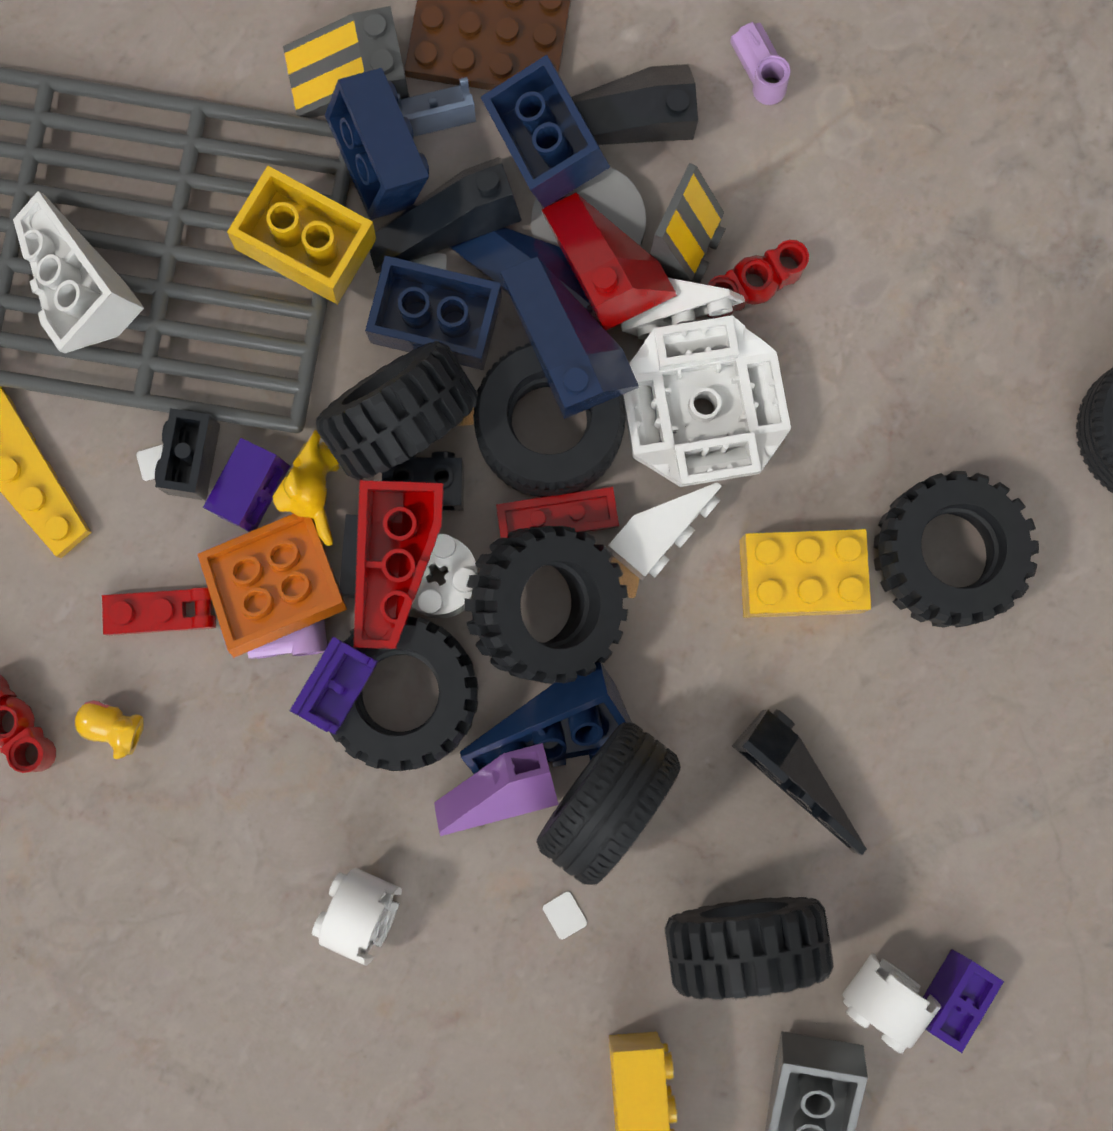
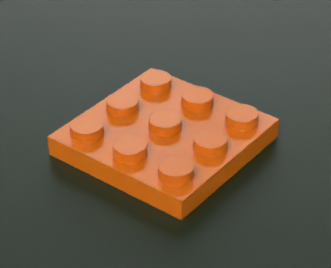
[197,514,347,658]

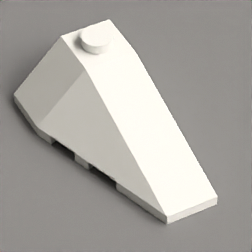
[13,191,144,353]

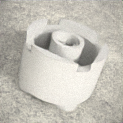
[412,534,479,618]
[312,868,402,966]
[842,953,941,1054]

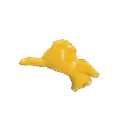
[272,430,340,546]

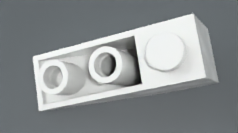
[621,278,745,340]
[607,482,722,580]

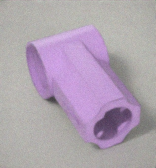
[730,22,791,105]
[247,620,327,659]

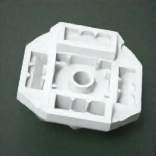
[622,315,791,487]

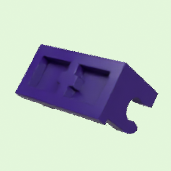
[203,438,290,532]
[289,637,378,735]
[923,949,1004,1053]

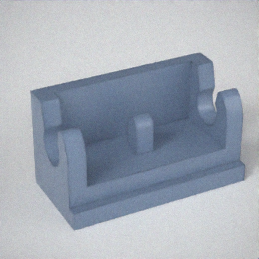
[397,77,476,137]

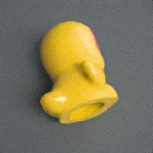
[75,700,144,759]

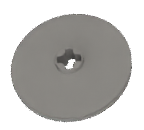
[531,167,646,247]

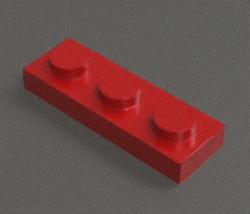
[496,487,619,538]

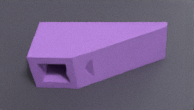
[434,743,559,836]

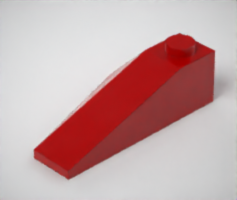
[541,193,677,330]
[354,480,444,649]

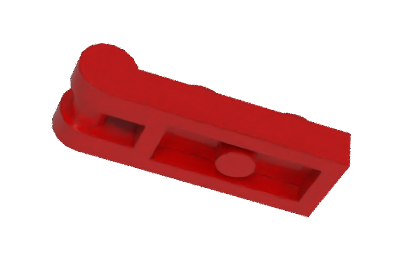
[102,588,216,636]

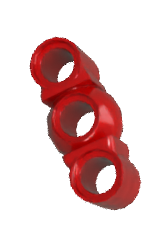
[707,239,809,319]
[0,675,56,773]

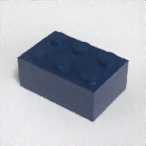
[481,55,610,208]
[325,68,429,220]
[365,256,502,370]

